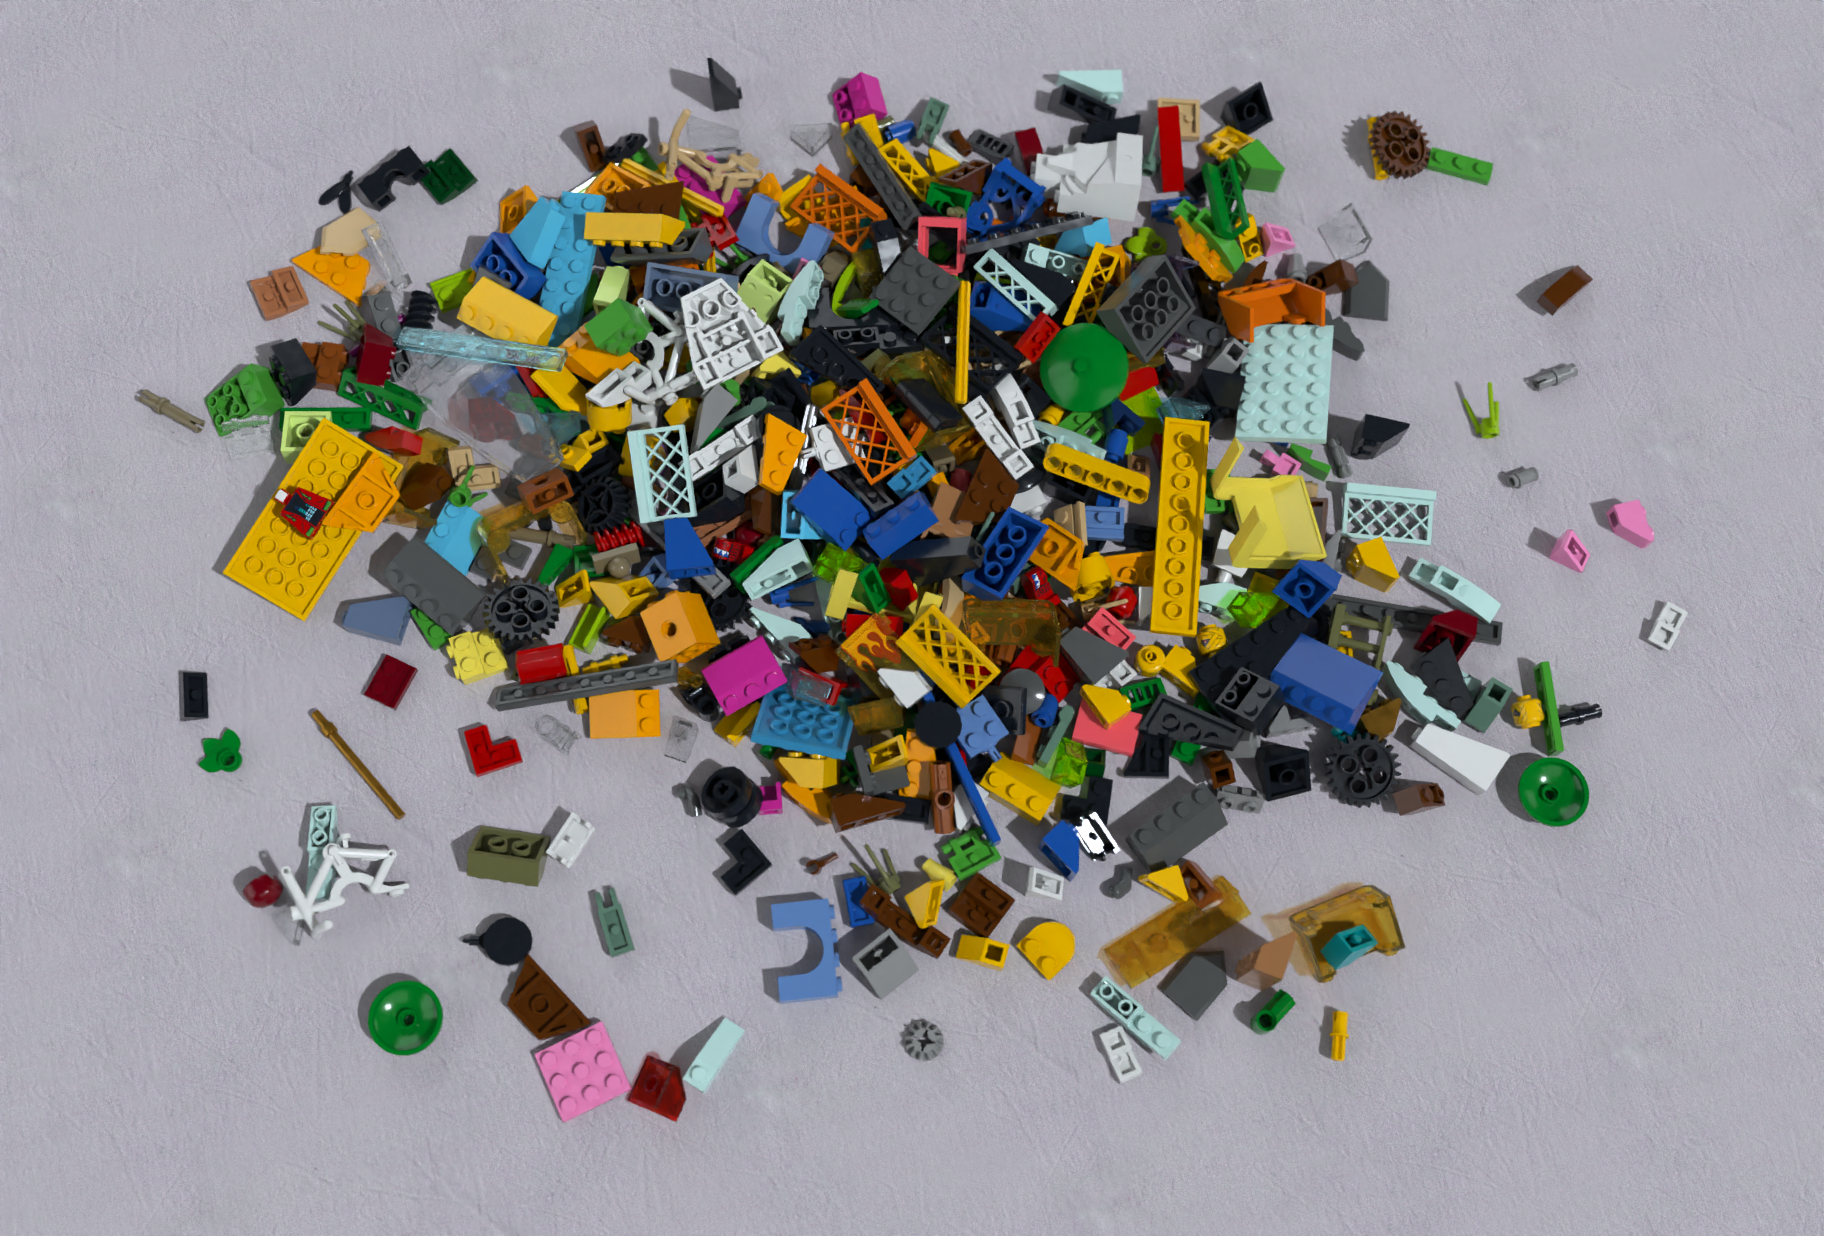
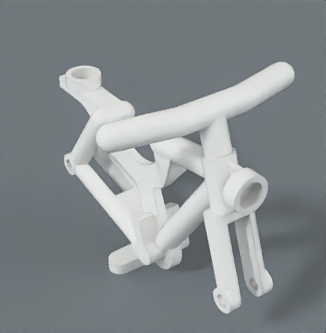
[624,298,699,406]
[278,833,409,940]

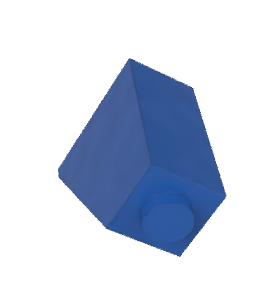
[664,517,716,580]

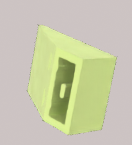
[737,259,793,326]

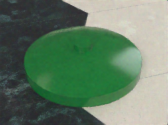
[1040,323,1129,413]

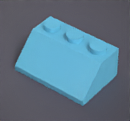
[424,501,494,576]

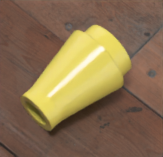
[922,858,957,892]

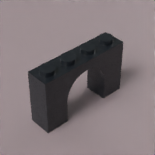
[807,286,898,336]

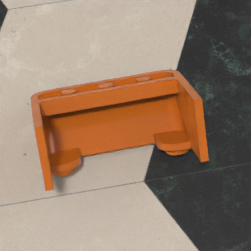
[1218,278,1326,343]

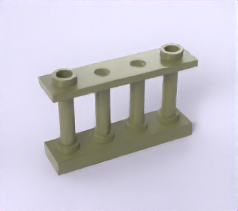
[1324,603,1393,707]

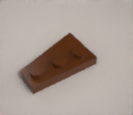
[612,181,684,220]

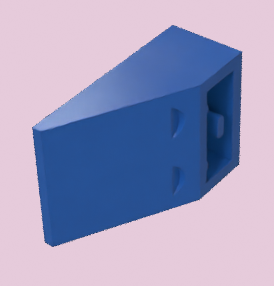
[970,281,1041,331]

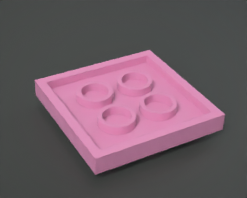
[534,1021,632,1123]

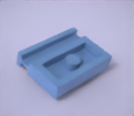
[1085,506,1124,541]

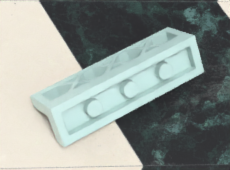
[973,249,1058,321]

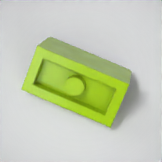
[568,604,610,655]

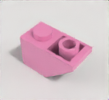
[1606,499,1654,549]

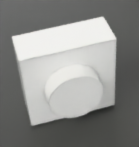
[1181,335,1203,362]

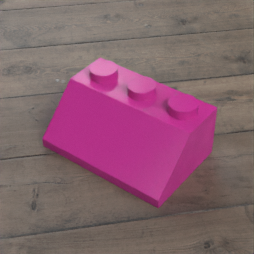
[674,155,747,218]
[701,635,788,716]

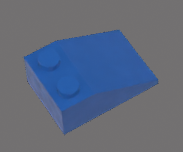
[790,468,874,552]

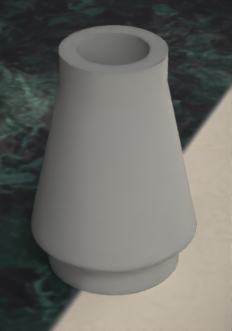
[1286,253,1308,283]

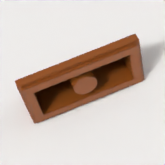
[1011,714,1043,766]
[1180,860,1223,909]

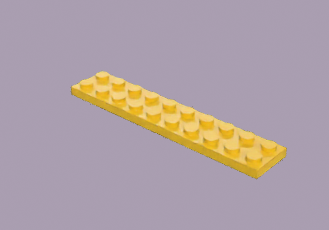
[1149,417,1210,637]

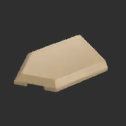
[320,207,386,256]

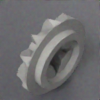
[905,1021,944,1061]

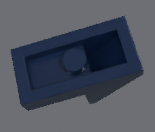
[1102,398,1146,438]

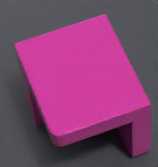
[759,781,783,815]

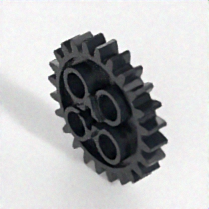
[682,558,753,633]
[483,578,560,646]
[1324,732,1401,808]

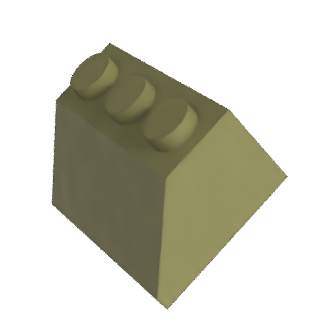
[467,826,551,887]

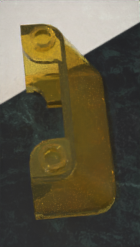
[1289,885,1406,983]

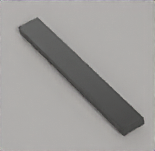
[1320,594,1503,646]
[495,659,678,712]

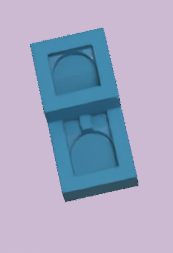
[887,456,937,500]

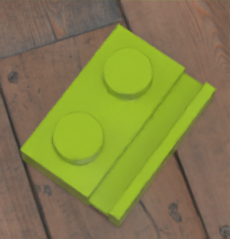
[430,268,473,314]

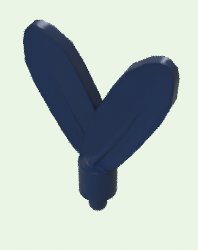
[793,617,831,638]

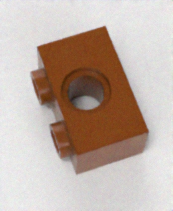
[516,467,574,515]

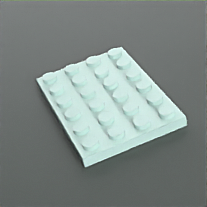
[1235,324,1334,444]

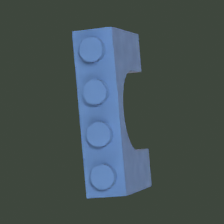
[736,193,835,274]
[771,898,842,1004]

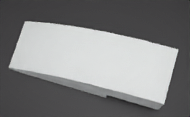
[585,361,654,407]

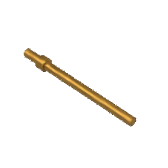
[311,710,406,820]

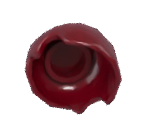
[732,520,765,550]
[242,874,283,908]

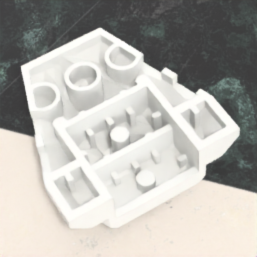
[680,278,784,390]

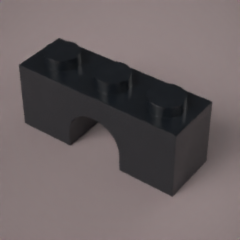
[358,146,431,212]

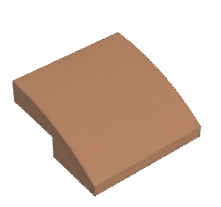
[250,266,309,321]

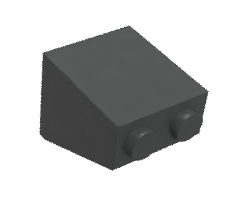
[1052,627,1130,685]

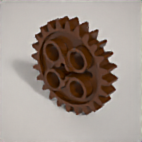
[1369,110,1431,179]

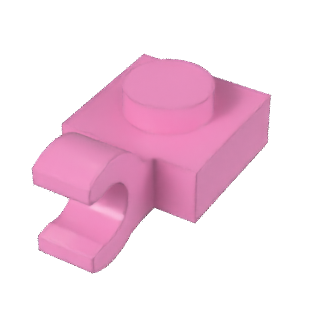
[1259,449,1302,476]

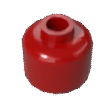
[1105,586,1138,620]

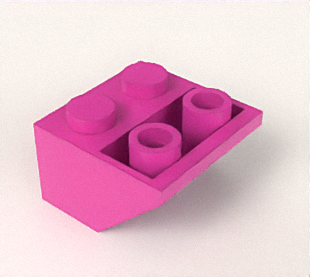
[832,72,888,130]

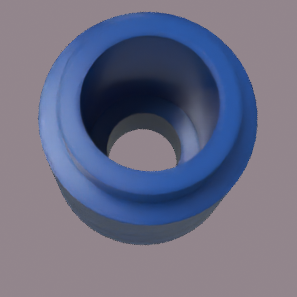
[884,120,917,144]
[1103,429,1128,463]
[1031,694,1059,728]

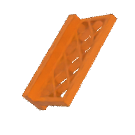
[790,164,889,255]
[821,378,917,486]

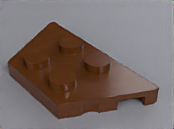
[953,449,1019,526]
[507,954,592,1041]

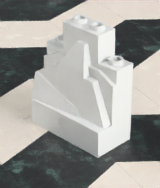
[1030,133,1143,222]

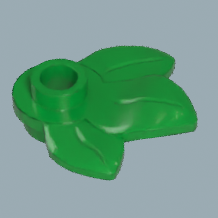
[199,729,242,773]

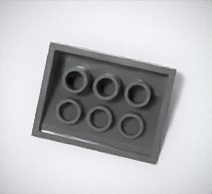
[1096,255,1196,364]

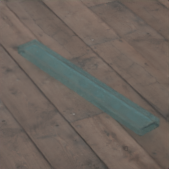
[396,326,568,372]

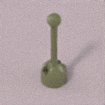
[946,206,967,218]

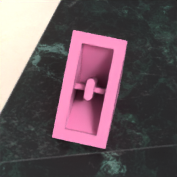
[1259,223,1296,257]
[1549,529,1590,573]

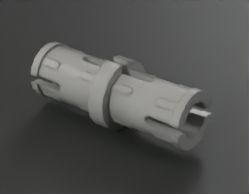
[1532,363,1578,391]

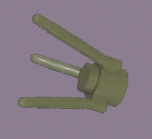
[318,300,368,343]
[851,844,902,895]

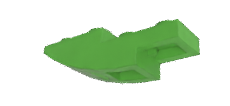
[1170,199,1245,274]

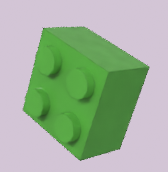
[584,298,653,357]

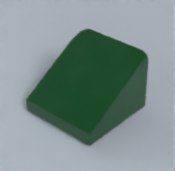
[1080,747,1106,778]

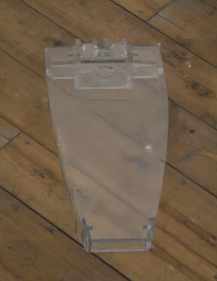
[401,323,564,484]

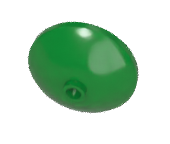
[1518,757,1589,827]
[368,981,443,1056]

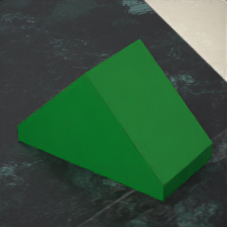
[852,563,892,614]

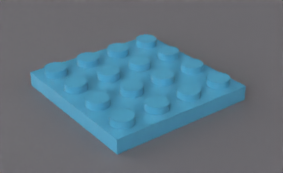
[751,684,858,760]

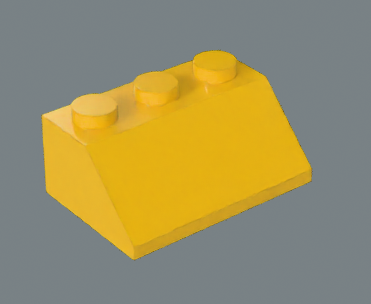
[979,751,1062,826]

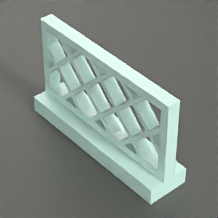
[627,424,697,524]
[1341,482,1437,546]

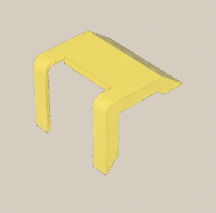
[1210,437,1327,569]
[825,536,944,639]

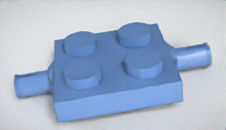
[949,695,1009,763]

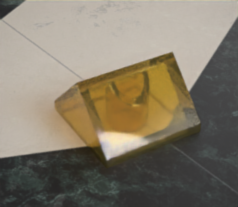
[847,697,906,736]

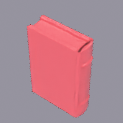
[1071,698,1142,757]

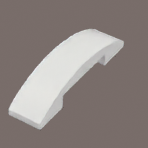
[962,395,1034,480]
[678,414,758,482]

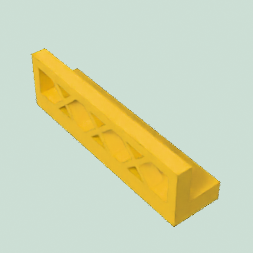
[878,138,936,204]
[1062,242,1120,328]

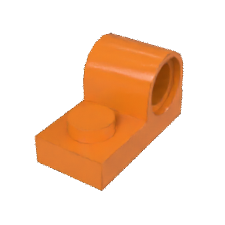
[900,408,928,448]

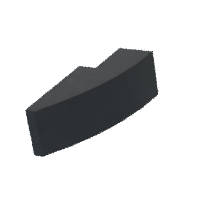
[565,443,622,506]

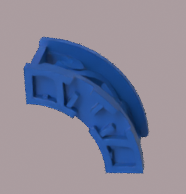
[966,158,1046,239]

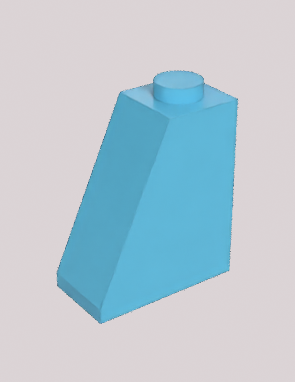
[509,196,566,269]

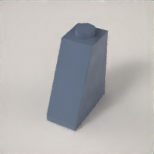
[342,596,415,646]

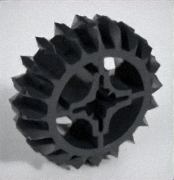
[574,476,633,536]

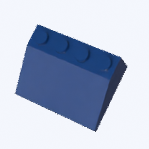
[1268,633,1383,735]

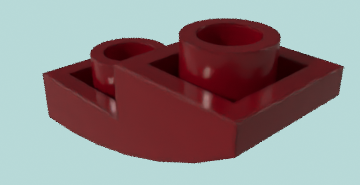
[1014,127,1044,177]

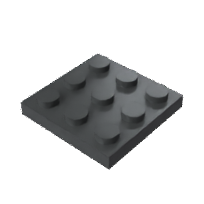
[868,246,961,336]

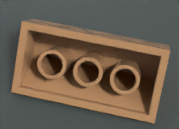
[1234,931,1298,991]

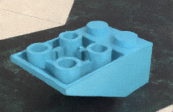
[780,489,851,539]

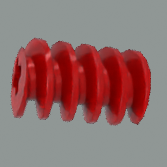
[594,520,645,553]

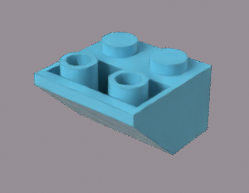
[1054,217,1112,257]

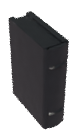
[893,378,964,433]

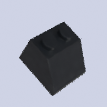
[1351,414,1410,460]

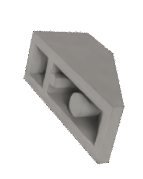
[690,384,738,454]

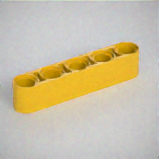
[1043,443,1150,504]

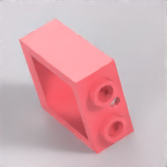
[918,216,967,276]

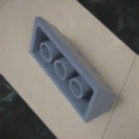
[642,262,739,313]

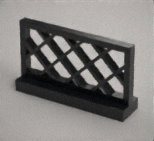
[919,303,1023,395]

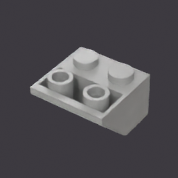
[852,928,919,1000]

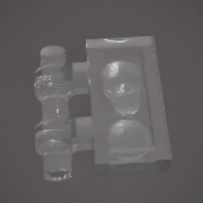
[221,414,276,461]

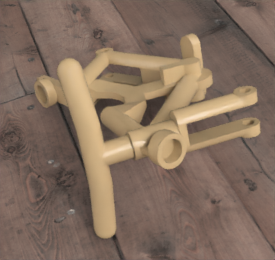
[658,109,764,203]

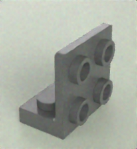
[852,745,910,796]

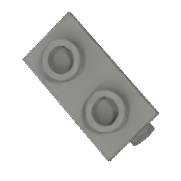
[1215,785,1265,814]

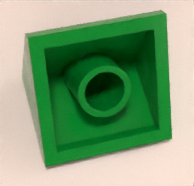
[926,182,973,217]

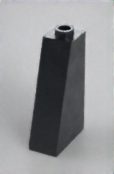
[890,536,986,587]

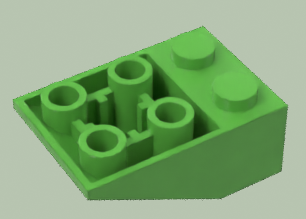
[204,363,285,437]

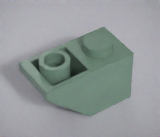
[1463,677,1513,734]

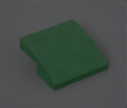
[421,148,478,205]

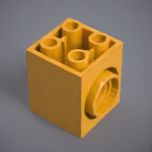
[640,590,720,664]

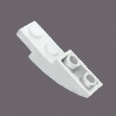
[983,363,1041,450]

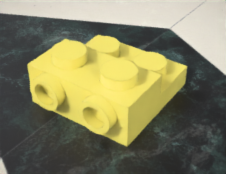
[446,628,510,685]

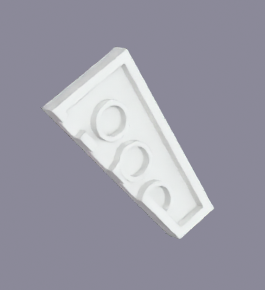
[569,400,661,436]

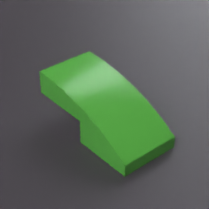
[1286,443,1331,482]

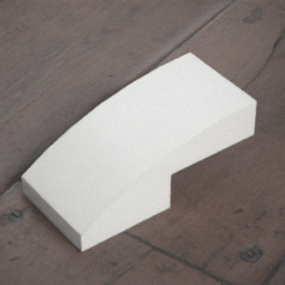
[1647,601,1688,651]
[1092,659,1137,690]
[1099,1025,1142,1084]

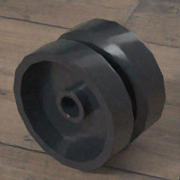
[701,766,763,828]

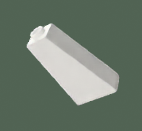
[1409,724,1510,796]

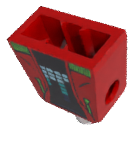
[274,487,335,541]

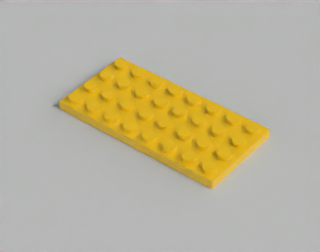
[223,418,404,622]

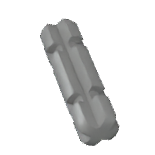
[1327,436,1353,479]

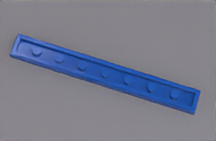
[919,671,1001,847]

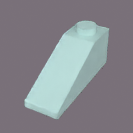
[1057,70,1123,105]
[742,538,814,601]
[683,1018,745,1094]

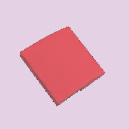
[1081,607,1136,650]

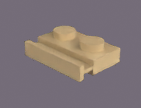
[1053,501,1088,546]

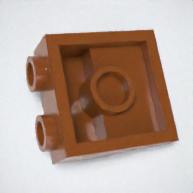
[302,341,350,392]

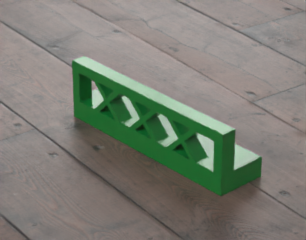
[1201,157,1250,241]
[338,366,432,430]

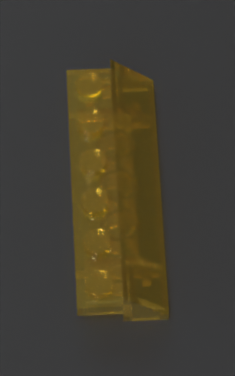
[1104,876,1251,989]

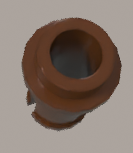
[949,129,973,157]

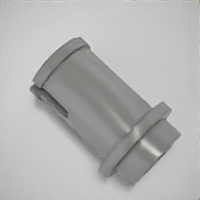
[1508,467,1539,489]

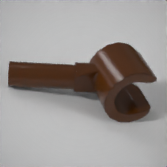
[806,853,839,875]

